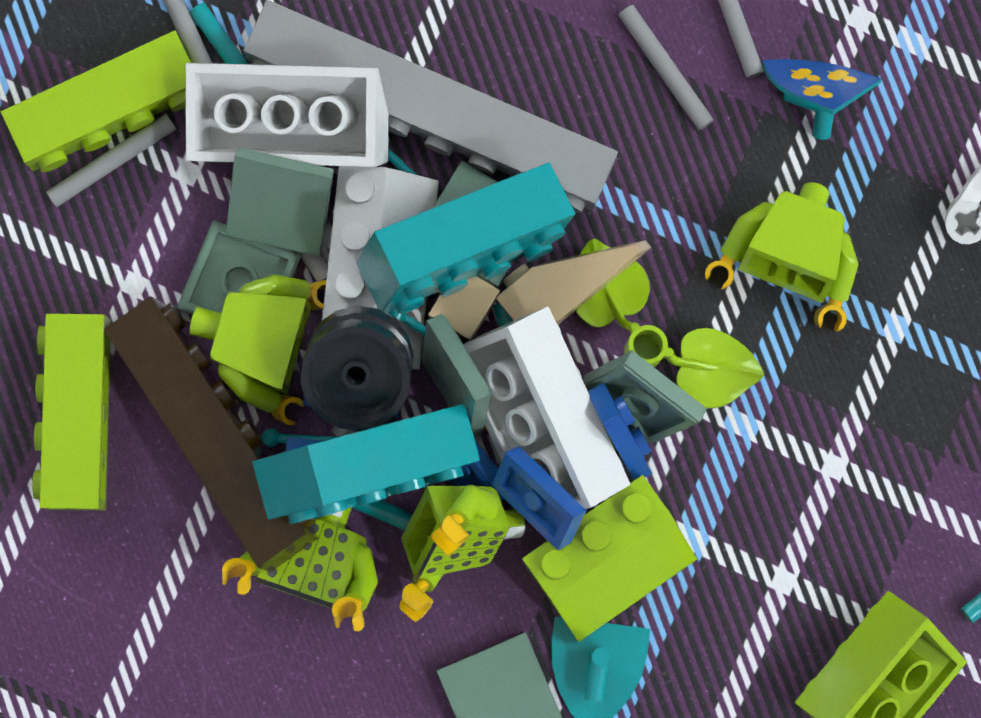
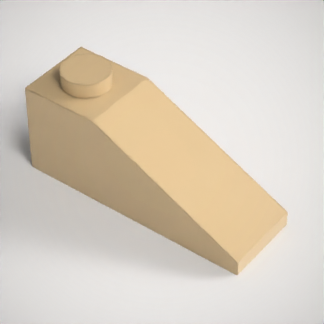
[496,240,652,325]

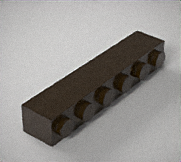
[104,296,319,572]

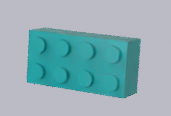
[356,162,576,315]
[252,404,480,524]

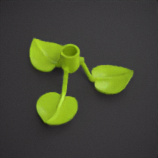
[576,239,764,451]

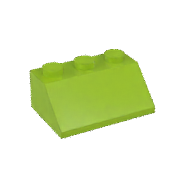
[522,475,697,642]
[795,591,967,718]

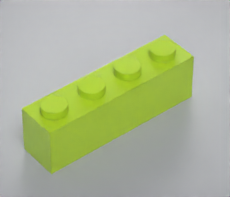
[0,30,191,172]
[32,314,111,511]

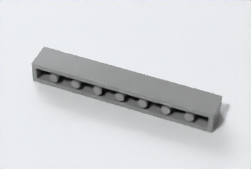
[243,0,618,213]

